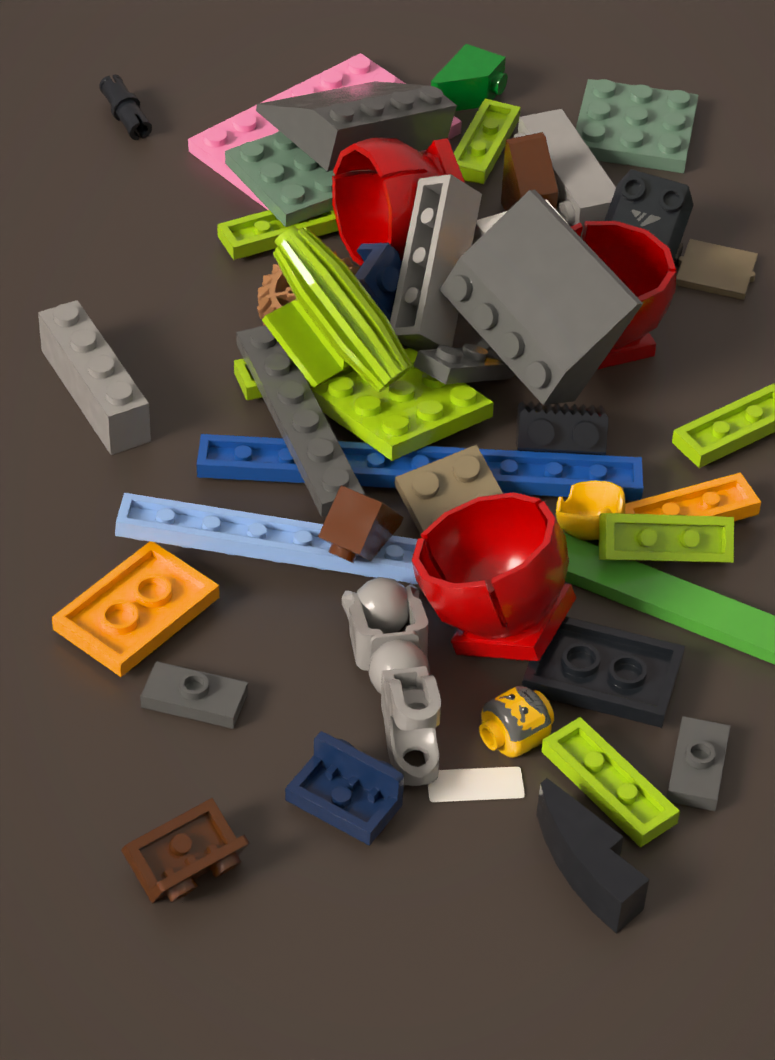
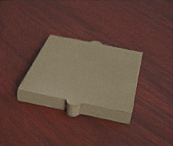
[676,239,758,300]

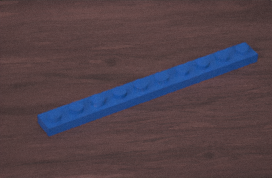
[196,434,643,501]

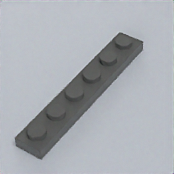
[236,325,365,517]

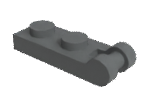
[414,339,515,384]

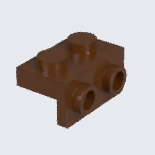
[121,798,250,904]

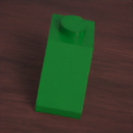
[431,44,508,111]

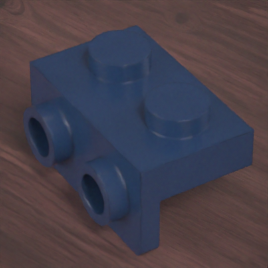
[355,243,402,322]
[285,731,404,846]

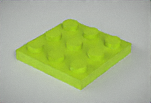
[311,348,494,461]

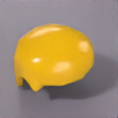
[556,480,625,541]

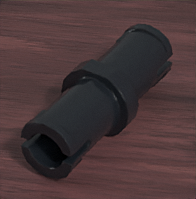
[99,74,152,140]

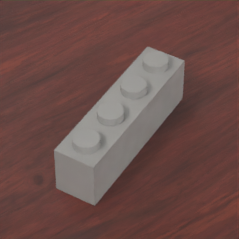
[514,109,616,239]
[390,174,482,352]
[38,300,151,455]

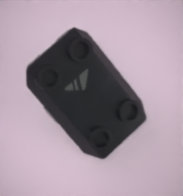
[604,169,694,266]

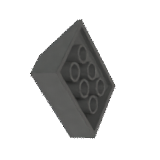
[256,81,457,171]
[440,190,643,405]

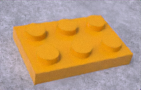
[52,541,219,677]

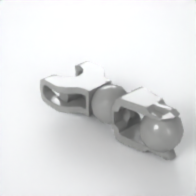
[342,577,441,786]

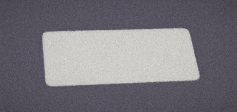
[428,767,525,802]

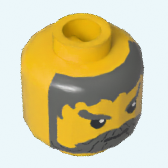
[479,685,554,758]

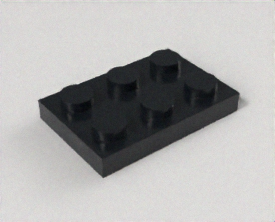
[522,616,685,728]

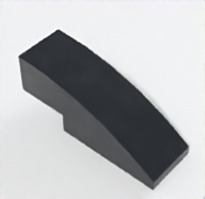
[536,778,649,934]

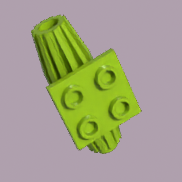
[262,226,413,393]

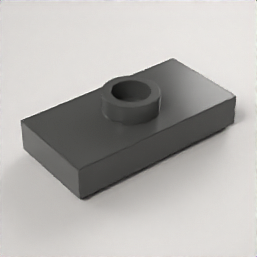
[140,661,248,729]
[667,716,731,811]

